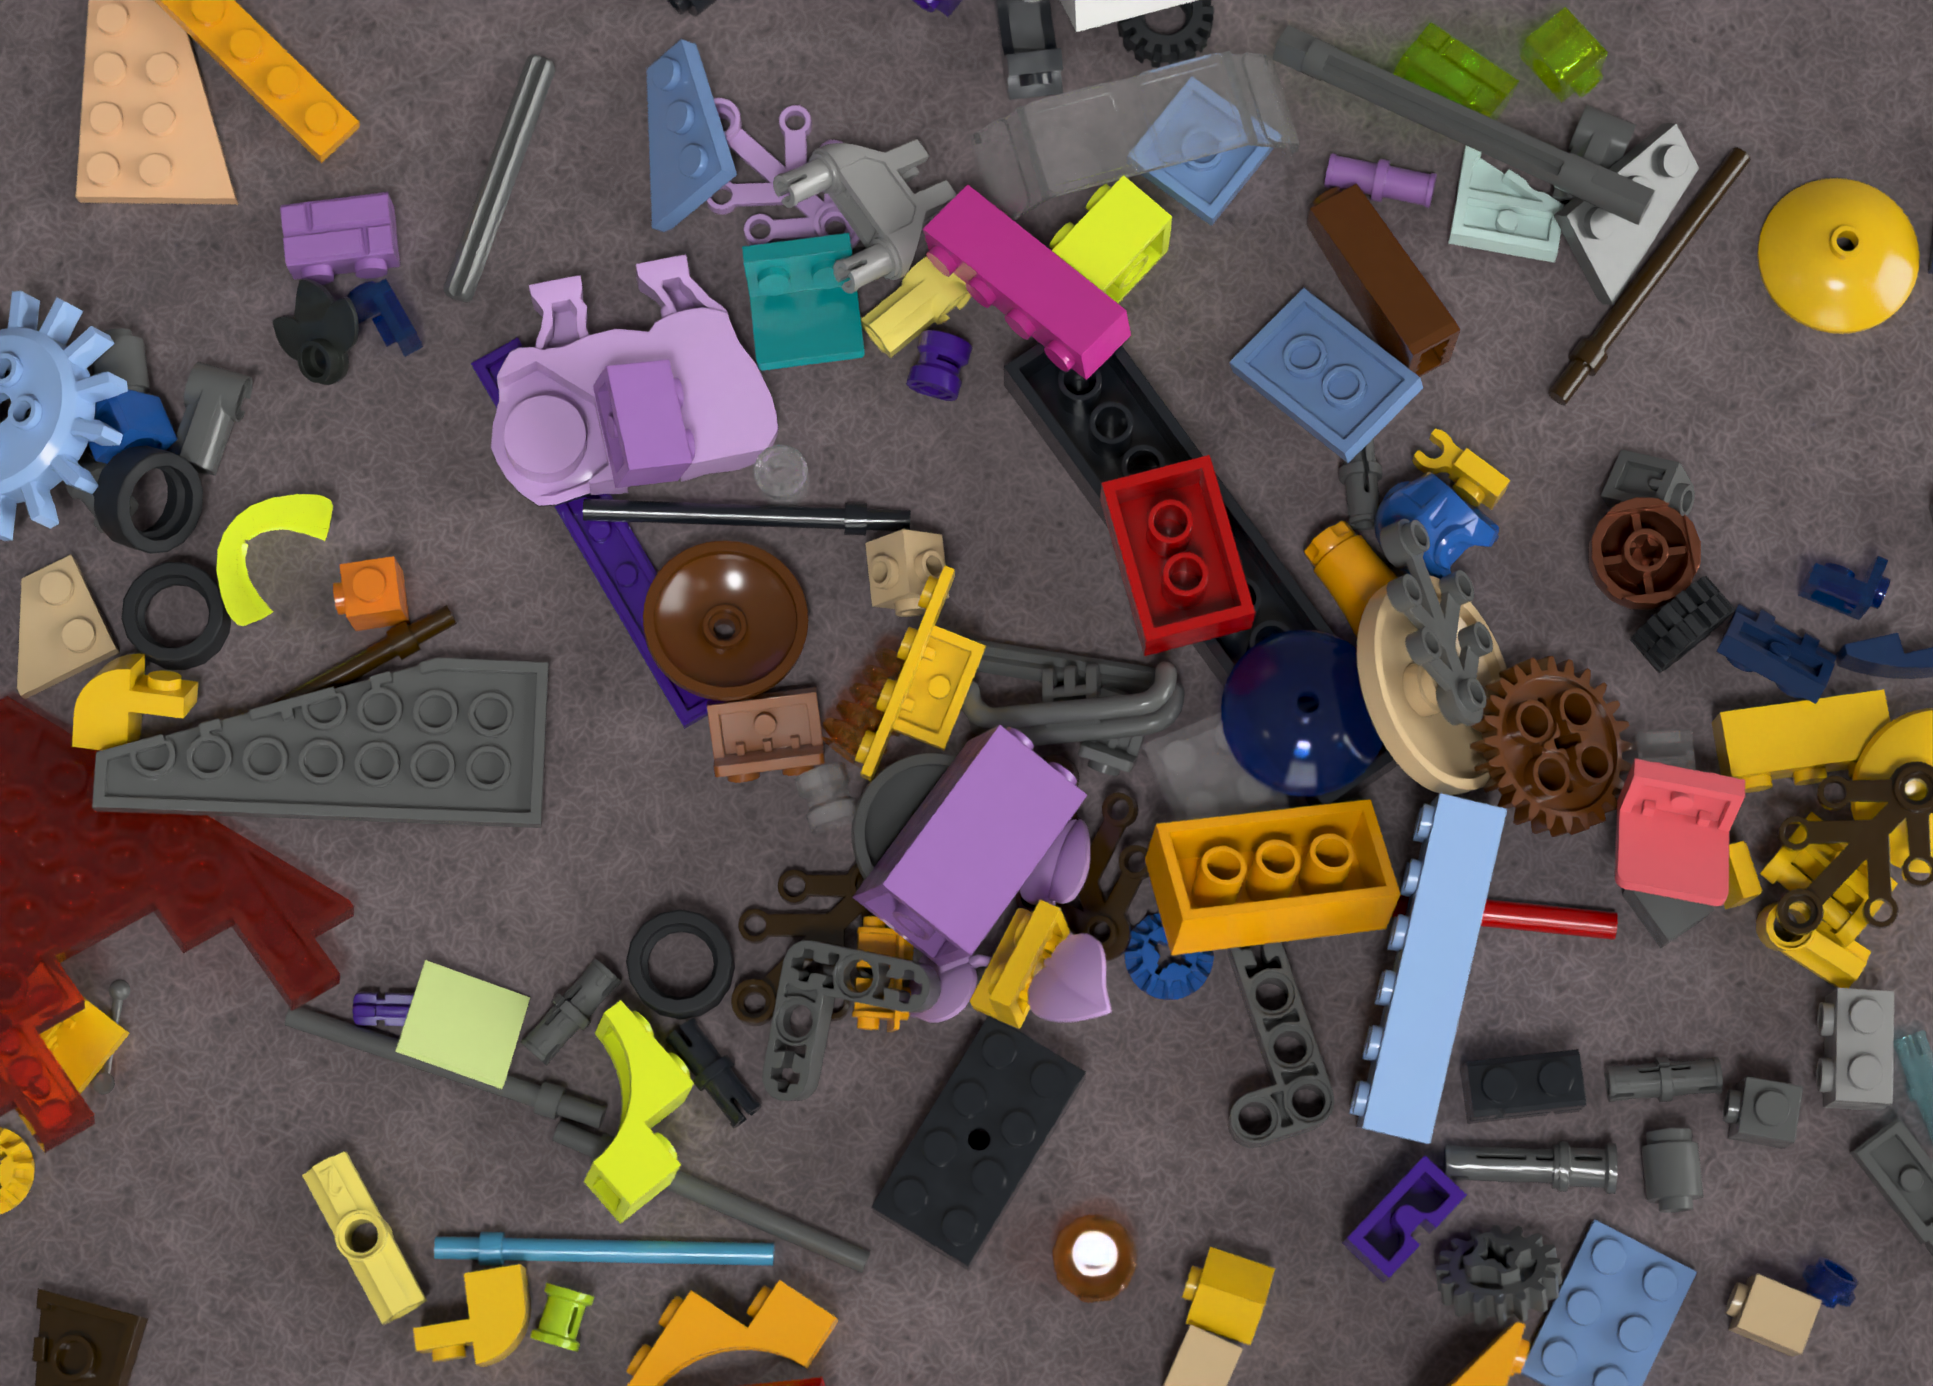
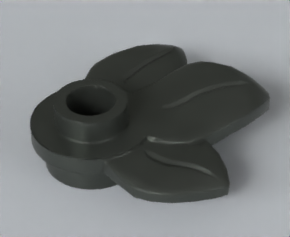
[272,278,359,385]

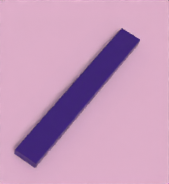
[471,337,711,729]

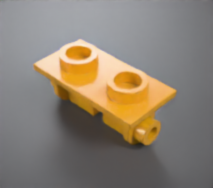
[852,916,914,1032]

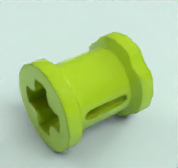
[530,1283,594,1352]

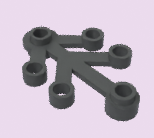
[1380,519,1493,726]

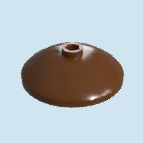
[643,540,808,701]

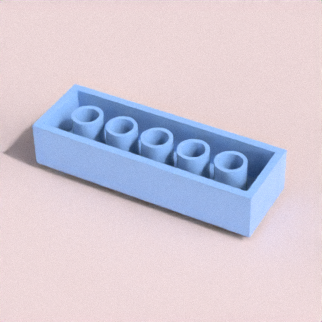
[1349,793,1507,1144]

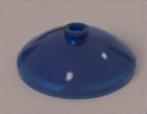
[1220,630,1383,796]

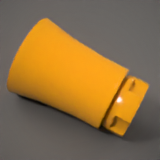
[1304,521,1398,638]

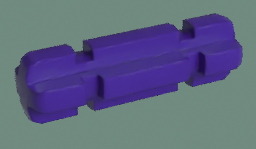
[352,992,414,1026]

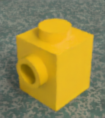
[1182,1247,1275,1345]

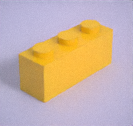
[1712,689,1891,793]

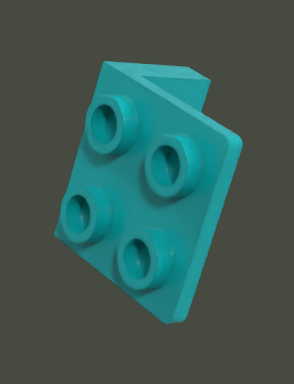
[742,233,865,371]

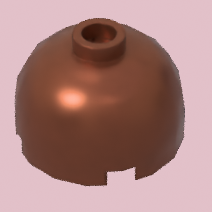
[1589,497,1701,610]

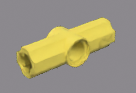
[861,256,972,358]
[302,1151,427,1325]

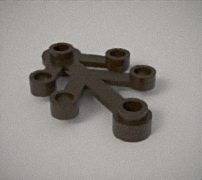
[1016,754,1149,961]
[1776,762,1933,936]
[731,864,876,1026]

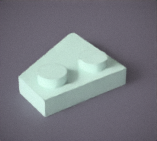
[1448,146,1564,262]

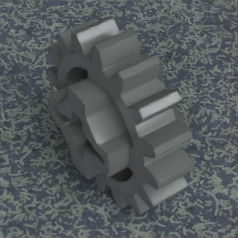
[1436,1225,1562,1326]

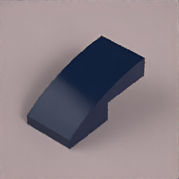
[1836,633,1933,679]

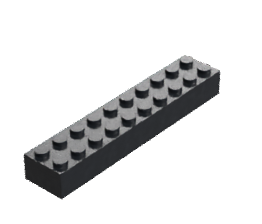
[1004,343,1398,806]

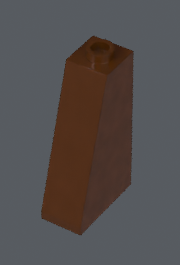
[1306,184,1460,377]

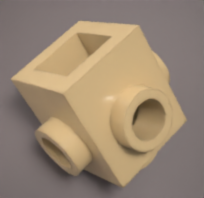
[865,529,949,617]

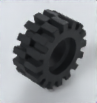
[1117,0,1214,69]
[1630,576,1736,673]

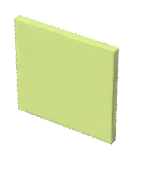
[395,960,530,1089]

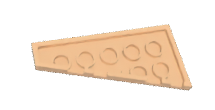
[76,0,238,204]

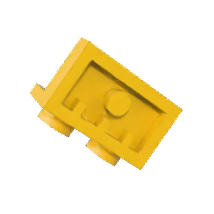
[970,900,1070,1029]

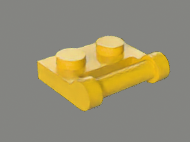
[1760,811,1898,947]

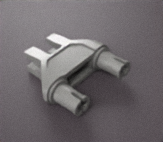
[773,139,957,293]

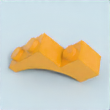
[626,1280,838,1386]

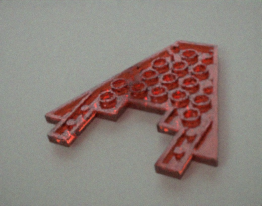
[0,696,354,1153]

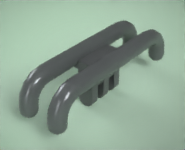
[961,661,1185,746]

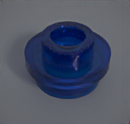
[1802,1257,1859,1309]

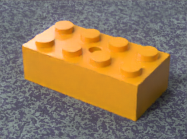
[1145,799,1400,955]

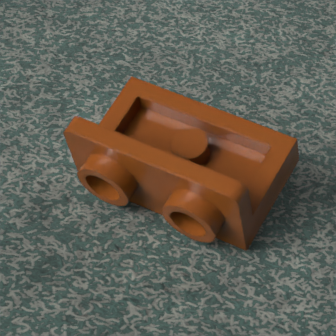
[707,687,825,783]

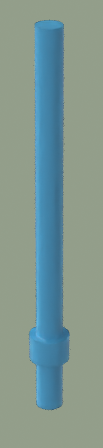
[434,1232,774,1266]

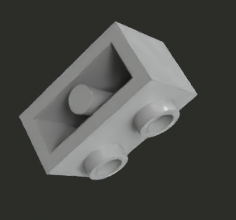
[1816,988,1894,1111]

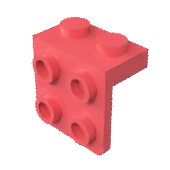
[1615,759,1745,906]

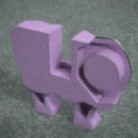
[491,255,778,507]

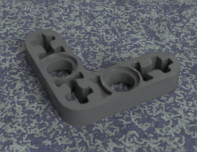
[762,941,941,1101]

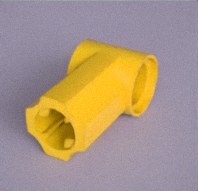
[1756,902,1871,988]

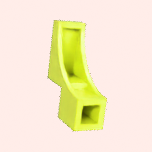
[583,1000,694,1224]

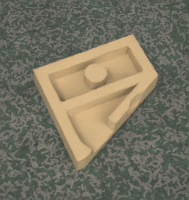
[17,555,120,699]

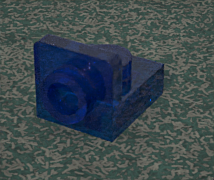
[347,278,423,357]
[1798,556,1891,620]

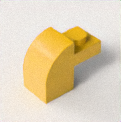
[72,653,198,750]
[413,1264,531,1367]

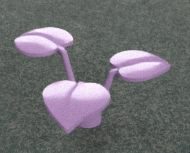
[909,818,1111,1023]

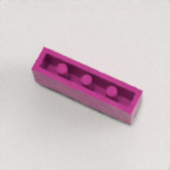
[923,185,1131,380]

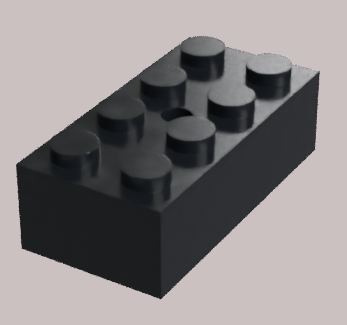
[871,1016,1086,1271]

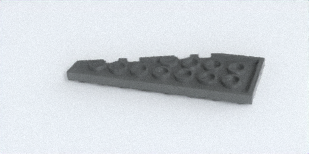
[92,658,549,828]

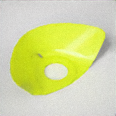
[216,494,333,626]

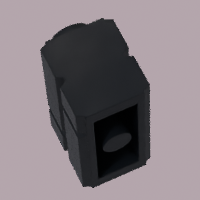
[1460,1049,1586,1124]

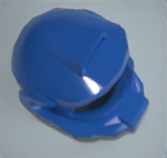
[1374,472,1499,579]

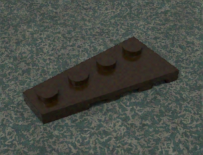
[32,1289,148,1386]

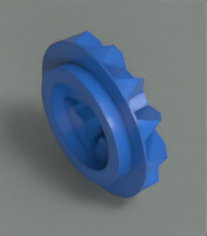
[1125,913,1214,1000]

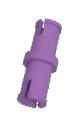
[1324,153,1437,208]

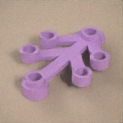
[706,98,860,249]

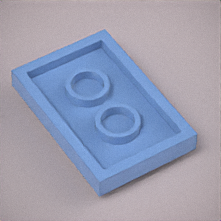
[1229,288,1423,463]
[1520,1219,1697,1386]

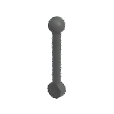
[92,980,130,1094]

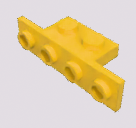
[855,565,986,781]

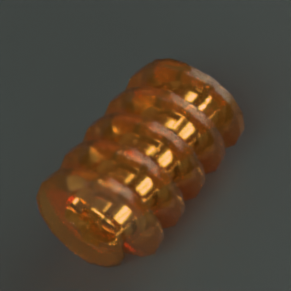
[821,647,905,769]

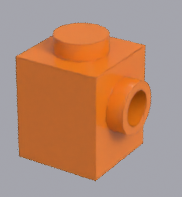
[333,556,410,631]

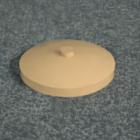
[1357,575,1507,795]

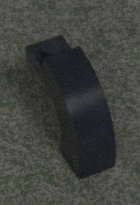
[994,0,1063,100]

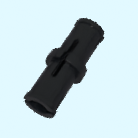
[666,1018,762,1128]

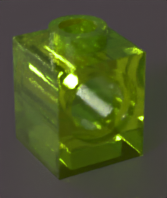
[1520,6,1608,103]

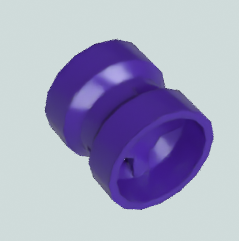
[906,330,973,401]

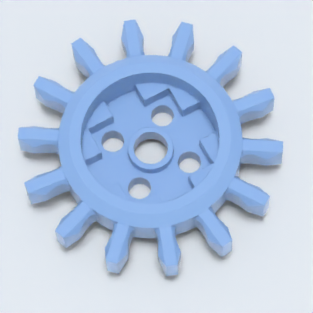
[0,291,128,541]

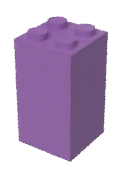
[853,725,1087,966]

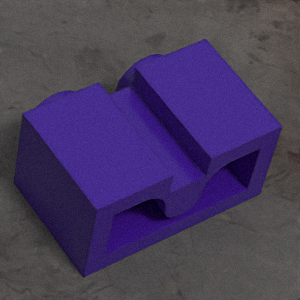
[1342,1156,1467,1283]

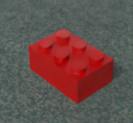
[1100,455,1255,656]

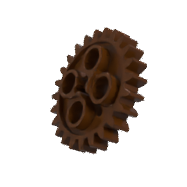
[1470,656,1634,837]

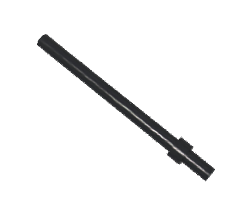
[583,499,910,536]

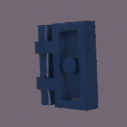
[1716,604,1837,704]

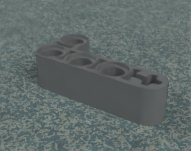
[1227,942,1335,1149]

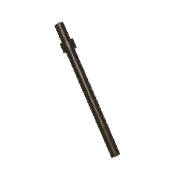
[1548,147,1751,406]
[260,605,457,707]

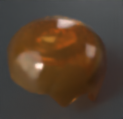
[1052,1213,1138,1303]

